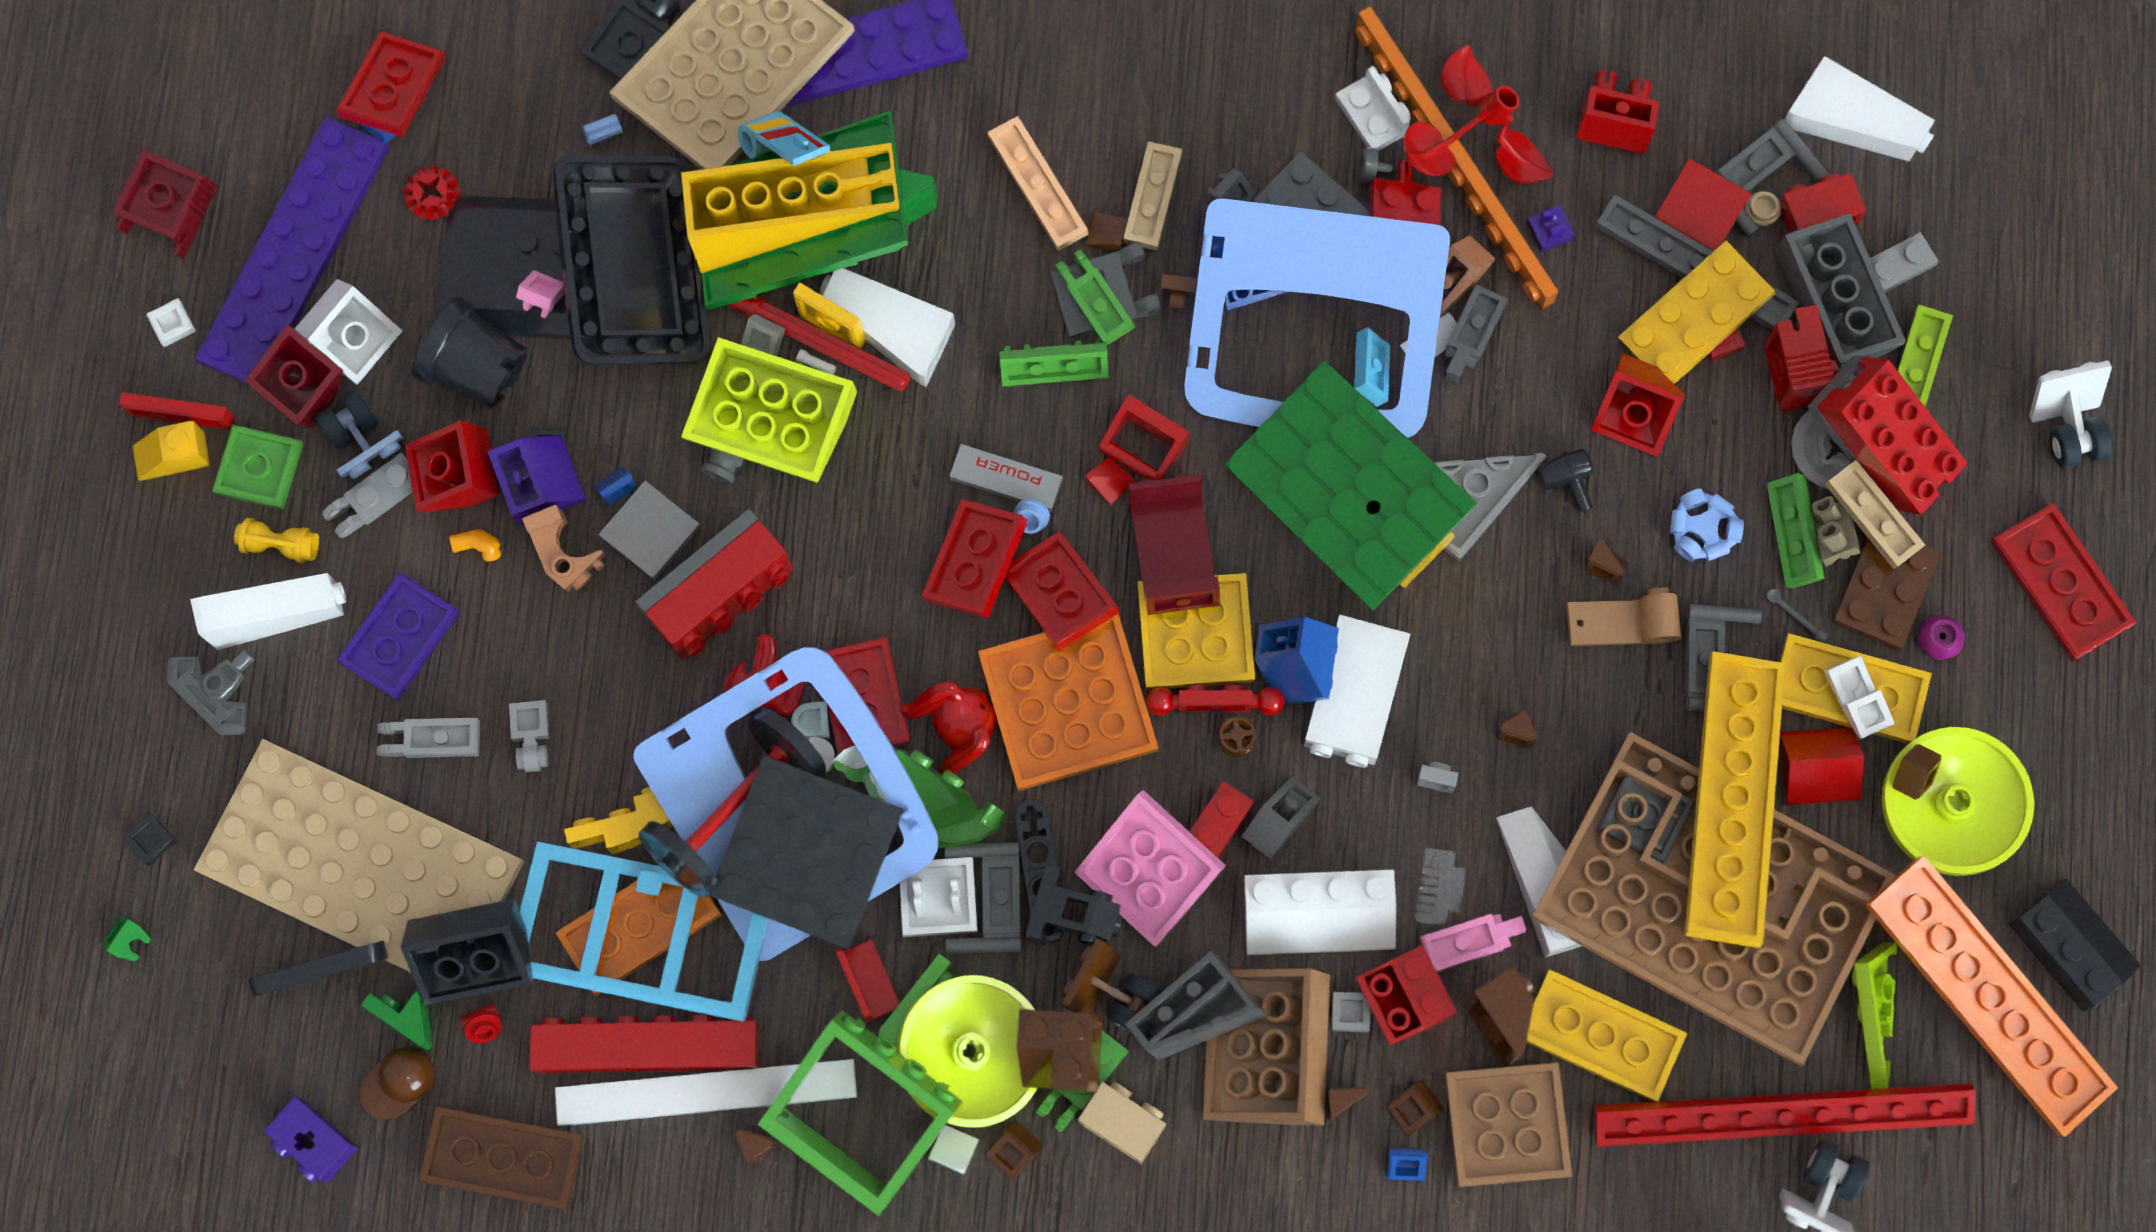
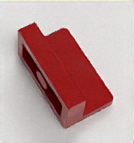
[835,939,900,1023]

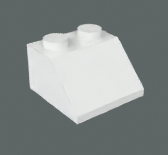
[295,279,402,385]

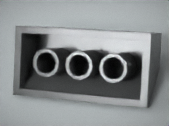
[1774,214,1906,371]

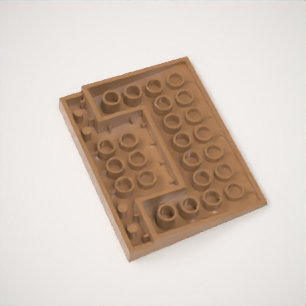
[1531,732,1896,1066]

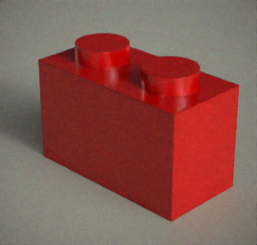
[1780,173,1866,234]
[1189,781,1254,859]

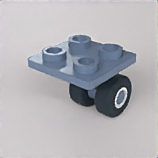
[315,389,404,479]

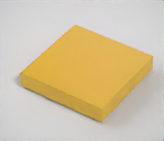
[793,283,866,349]

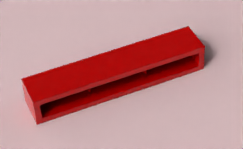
[530,1015,760,1074]

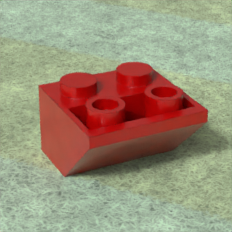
[1355,945,1457,1046]

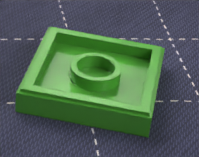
[212,425,304,510]

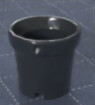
[411,296,528,410]

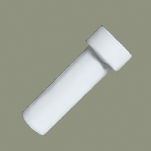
[796,349,836,375]

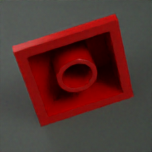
[1591,353,1685,457]

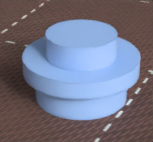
[1014,499,1050,534]

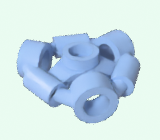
[1670,489,1744,562]

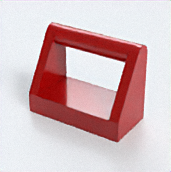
[1098,395,1189,481]

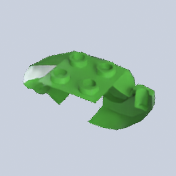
[832,745,1007,848]

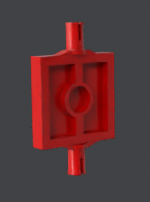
[1369,160,1441,225]

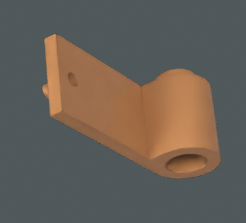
[1566,587,1681,646]

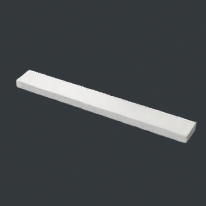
[555,1059,857,1126]

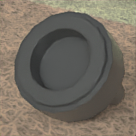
[1359,147,1393,183]

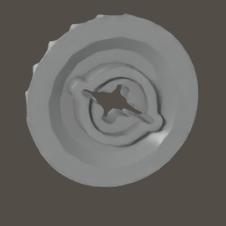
[1790,410,1851,490]

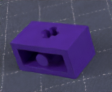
[264,1096,358,1182]

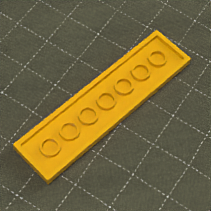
[1685,651,1785,948]

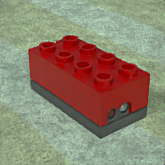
[1807,355,1968,515]
[635,509,793,661]

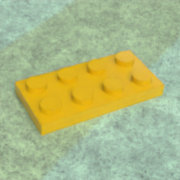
[1618,241,1775,384]
[1780,633,1932,744]
[1526,969,1687,1102]

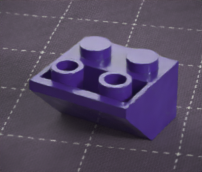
[487,435,587,527]

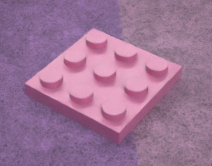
[1074,790,1226,947]

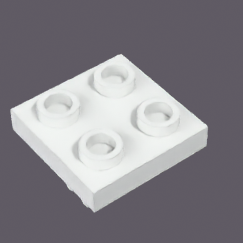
[900,857,978,937]

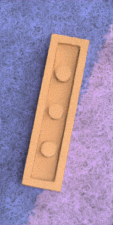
[987,116,1088,251]

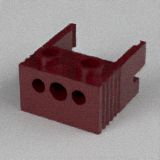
[112,149,218,259]

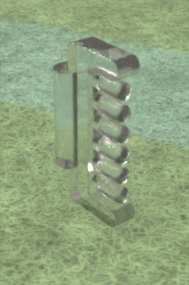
[1415,848,1467,926]

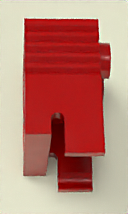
[1763,305,1839,412]

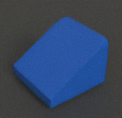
[594,467,637,506]

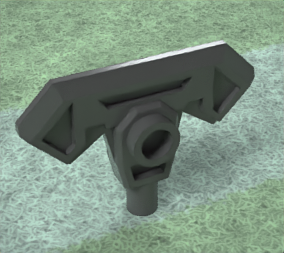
[167,650,254,736]

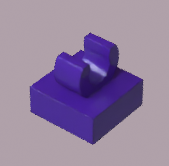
[1526,205,1575,252]

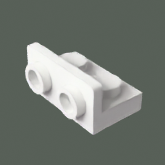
[1335,66,1411,151]

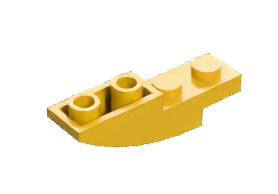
[564,787,674,854]

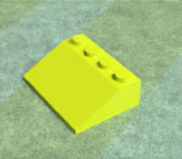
[681,337,857,483]

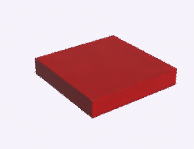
[1655,158,1752,252]

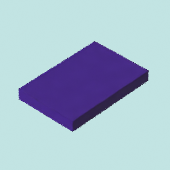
[336,572,460,701]

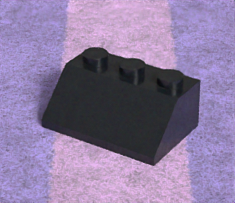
[2008,878,2141,1012]
[400,899,533,1006]

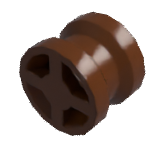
[1219,716,1256,758]

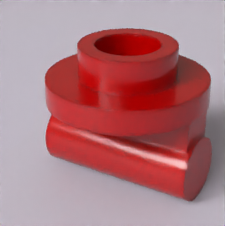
[459,1002,502,1043]

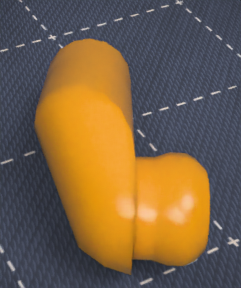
[449,529,501,562]

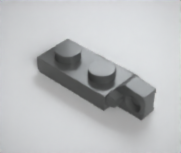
[1444,284,1508,384]

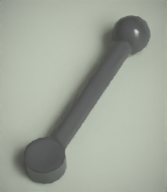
[1765,589,1828,643]

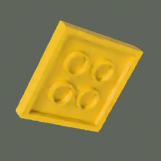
[1138,573,1255,690]

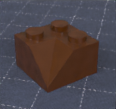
[1017,1009,1103,1093]

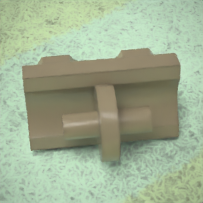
[1812,496,1860,567]

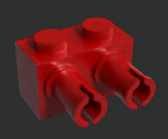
[1576,70,1660,154]

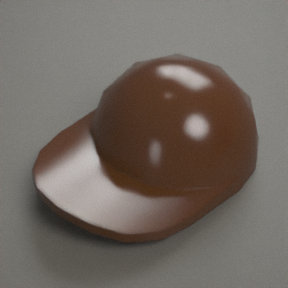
[359,1047,435,1120]

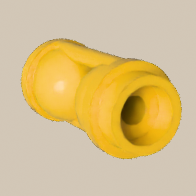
[234,517,319,563]

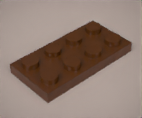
[419,1106,584,1210]

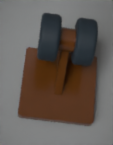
[1062,938,1164,1035]

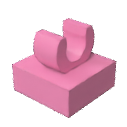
[516,270,564,318]

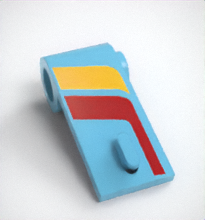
[738,111,830,165]

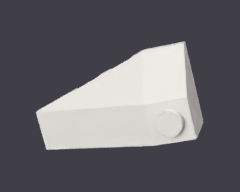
[1496,806,1581,958]

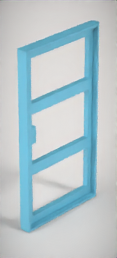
[520,842,769,1022]

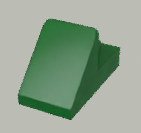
[361,989,433,1051]

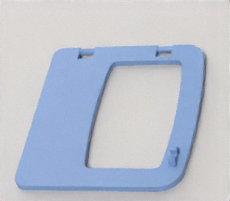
[1185,199,1450,438]
[634,647,938,961]

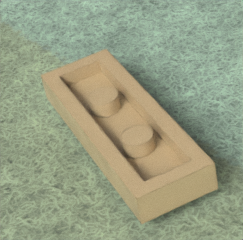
[1123,141,1182,251]
[1825,460,1925,569]

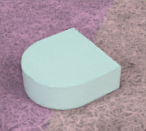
[791,701,830,740]

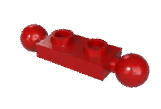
[1146,685,1285,716]

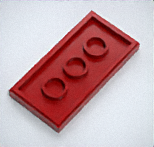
[1990,502,2137,662]

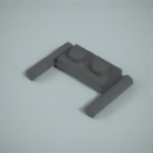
[1716,119,1828,236]
[1685,604,1762,712]
[945,842,1021,954]

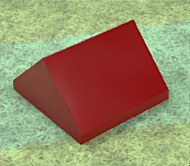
[1779,728,1864,806]

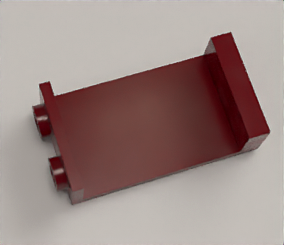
[1129,474,1220,615]

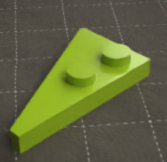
[1852,942,1897,1089]

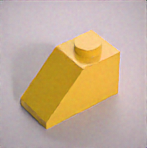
[133,420,210,481]

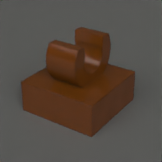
[1160,274,1198,309]

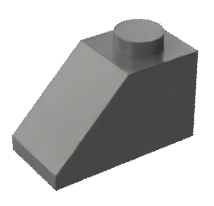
[1241,776,1321,859]

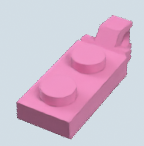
[1420,914,1527,972]

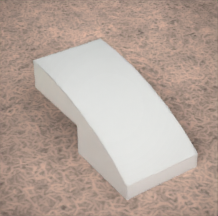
[1824,656,1895,739]

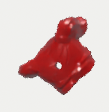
[724,634,805,718]
[900,681,998,775]

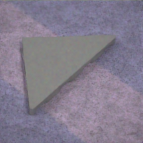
[1435,453,1547,561]

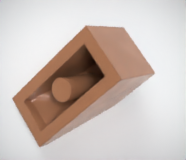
[1440,235,1495,318]

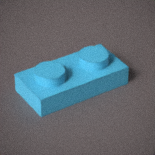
[1354,327,1390,406]

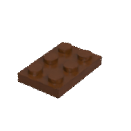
[1832,537,1942,652]

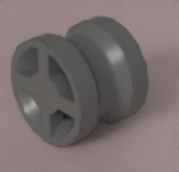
[700,448,744,486]

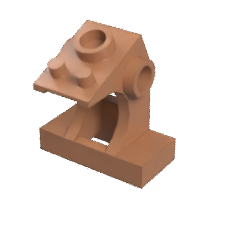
[522,505,606,592]

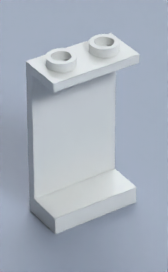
[1304,615,1410,768]

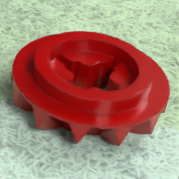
[403,164,460,220]

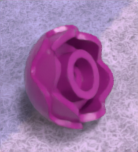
[1918,615,1965,660]

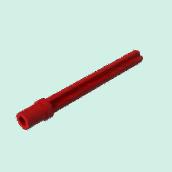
[726,296,911,392]

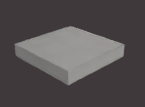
[598,481,701,581]

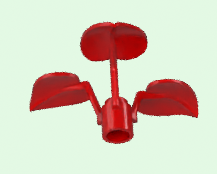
[1403,45,1554,184]

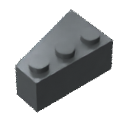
[1125,951,1267,1060]

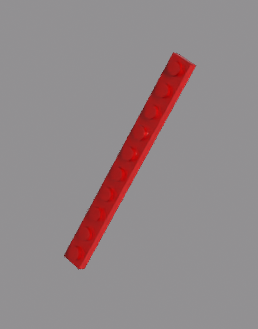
[1594,1083,1976,1147]

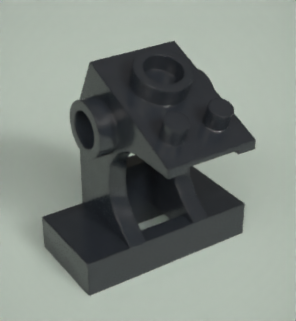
[1026,864,1122,946]

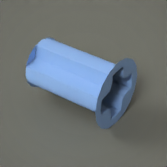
[581,114,623,149]

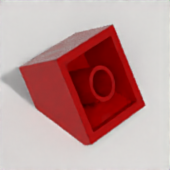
[404,420,500,512]

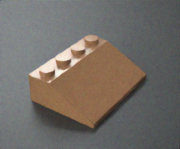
[1203,968,1330,1125]

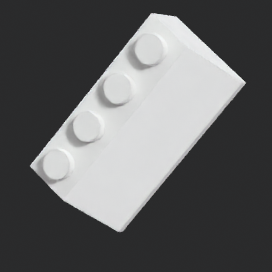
[1243,870,1396,956]

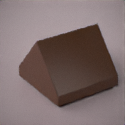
[1497,710,1537,748]
[736,1129,777,1165]

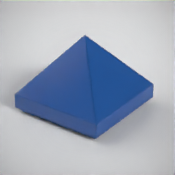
[1387,1146,1428,1181]

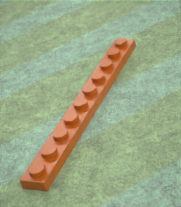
[1355,6,1558,309]

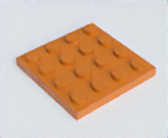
[978,614,1159,791]

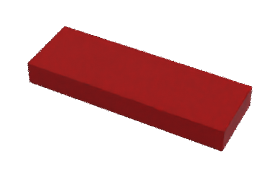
[119,393,236,430]

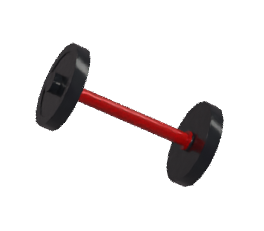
[638,708,826,898]

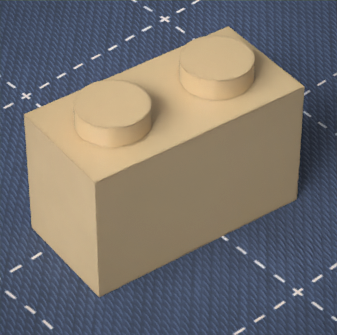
[1078,1081,1166,1164]

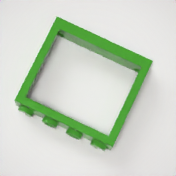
[758,1010,963,1216]

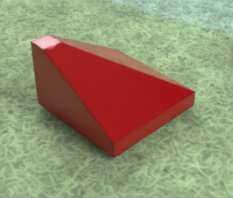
[1085,457,1136,506]

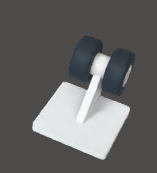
[2029,361,2113,469]
[1779,1139,1870,1232]

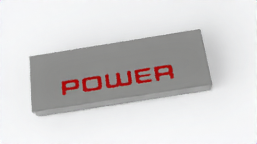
[949,444,1063,512]

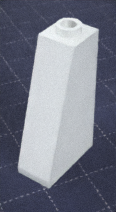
[1785,56,1935,161]
[820,268,955,387]
[190,573,346,650]

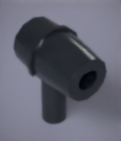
[1538,448,1593,512]

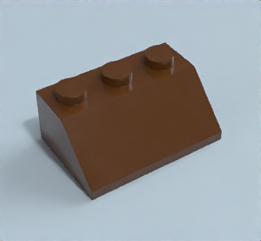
[1463,967,1534,1067]

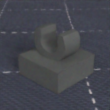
[1207,168,1255,202]

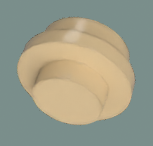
[1745,191,1781,226]

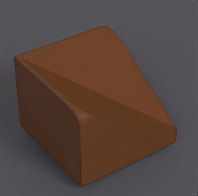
[1584,537,1627,584]
[1893,744,1942,800]

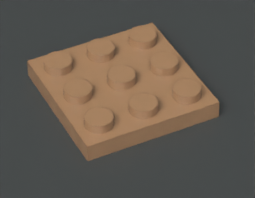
[1445,1063,1572,1187]

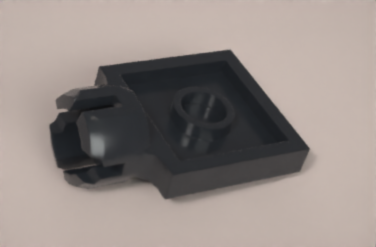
[580,0,682,80]

